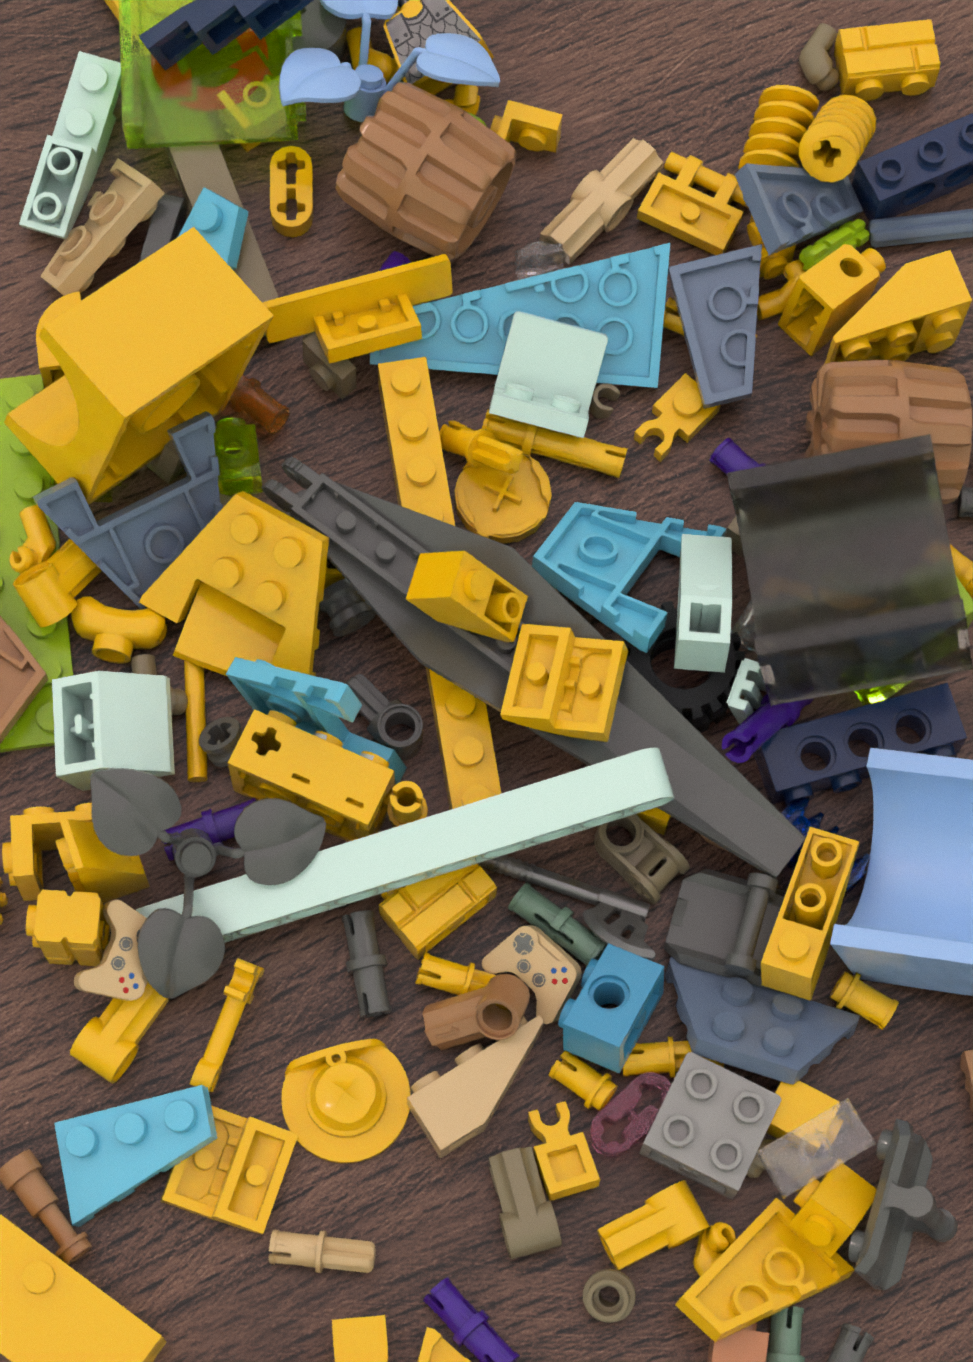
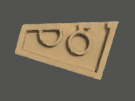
[40,158,165,296]

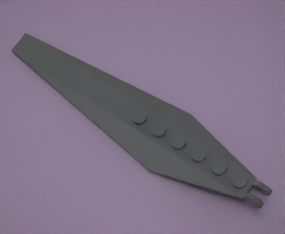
[262,456,806,879]

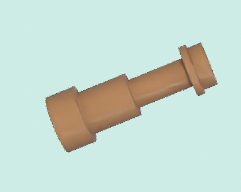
[0,1149,92,1265]

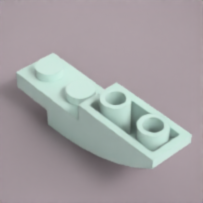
[19,51,127,240]

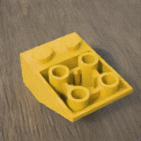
[825,250,972,364]

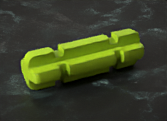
[799,219,870,272]

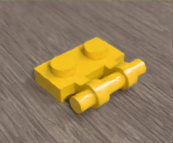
[637,152,748,255]

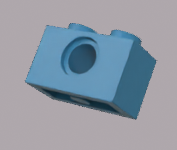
[558,943,664,1074]

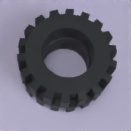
[623,601,745,733]

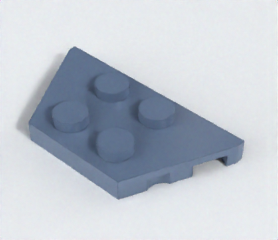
[665,957,860,1085]

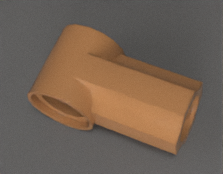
[422,974,530,1050]

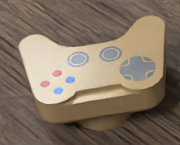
[74,900,148,1001]
[482,925,582,1024]

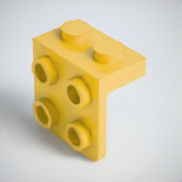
[2,803,92,901]

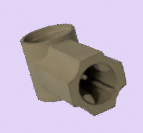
[488,1146,562,1259]

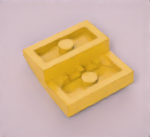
[173,581,286,676]
[500,624,628,742]
[160,1105,299,1235]

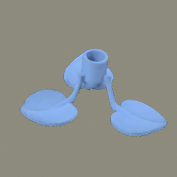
[279,0,500,122]

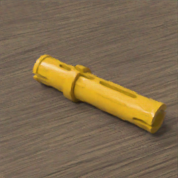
[482,409,628,479]

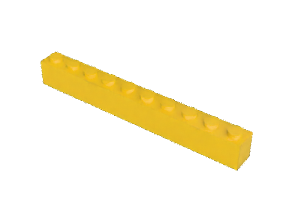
[378,357,502,810]

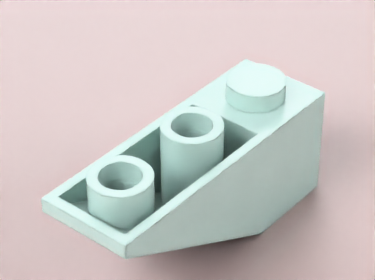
[674,534,732,673]

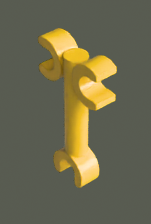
[190,958,264,1092]

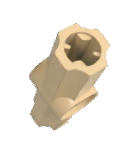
[540,138,664,265]

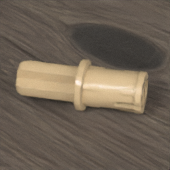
[269,1229,376,1273]

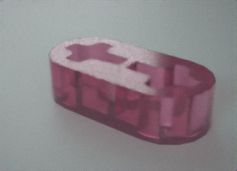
[589,1072,671,1158]

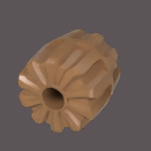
[335,82,517,262]
[805,360,973,507]

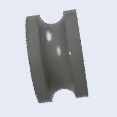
[199,717,243,767]

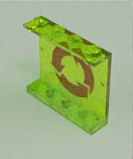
[119,0,307,149]

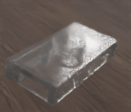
[756,1098,876,1199]

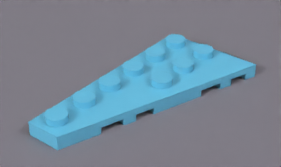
[370,243,670,388]

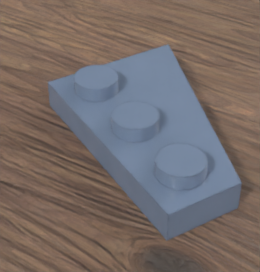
[734,163,863,256]

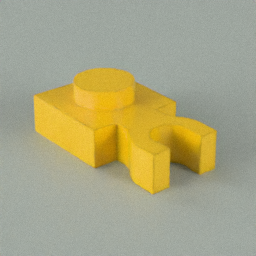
[634,373,721,462]
[528,1101,600,1201]

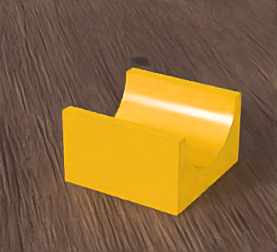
[4,227,274,505]

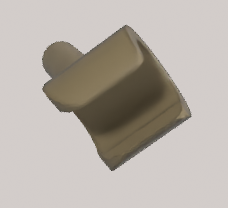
[589,383,620,419]

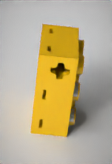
[228,709,395,842]

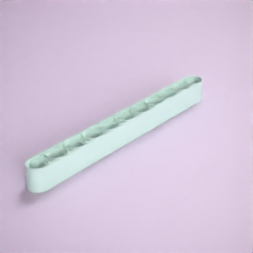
[136,748,674,943]

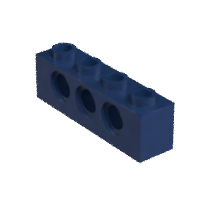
[852,113,973,222]
[753,682,967,807]

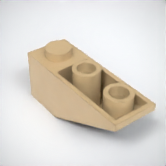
[407,1015,544,1159]

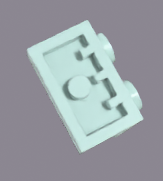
[489,311,608,438]

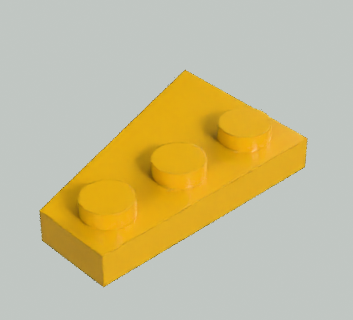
[675,1197,855,1342]

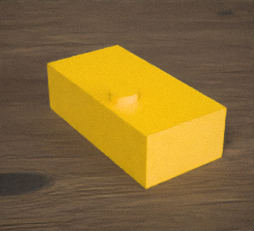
[0,1214,167,1362]

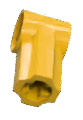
[13,539,102,627]
[70,982,169,1084]
[597,1180,710,1271]

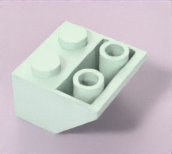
[52,671,175,791]

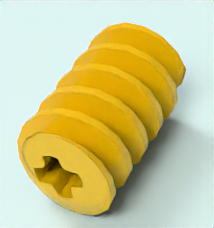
[738,85,819,170]
[799,95,876,183]

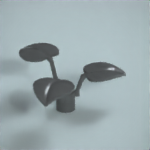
[90,768,326,999]

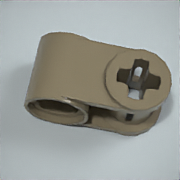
[594,814,690,905]

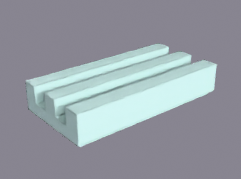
[726,658,772,724]

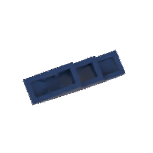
[139,0,313,71]

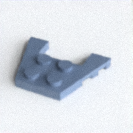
[33,411,223,609]

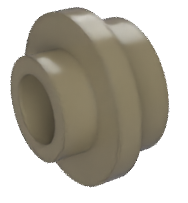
[583,1269,636,1323]

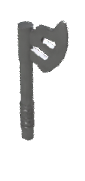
[478,855,655,960]

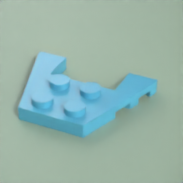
[532,502,726,653]
[226,657,407,784]

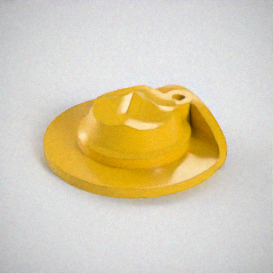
[281,1039,411,1164]

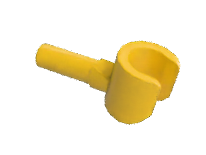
[445,84,480,115]

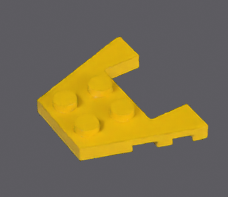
[139,491,329,676]

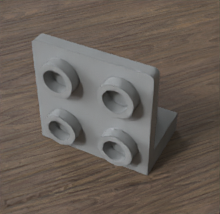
[639,1052,781,1200]

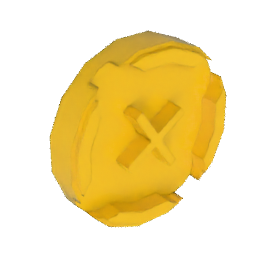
[454,455,552,544]

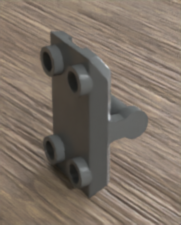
[664,869,787,993]
[848,1119,958,1291]

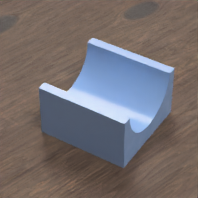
[830,748,973,996]

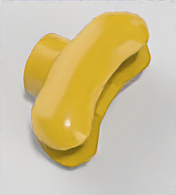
[71,596,167,664]

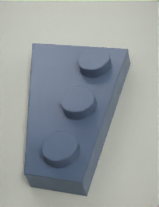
[668,244,762,409]

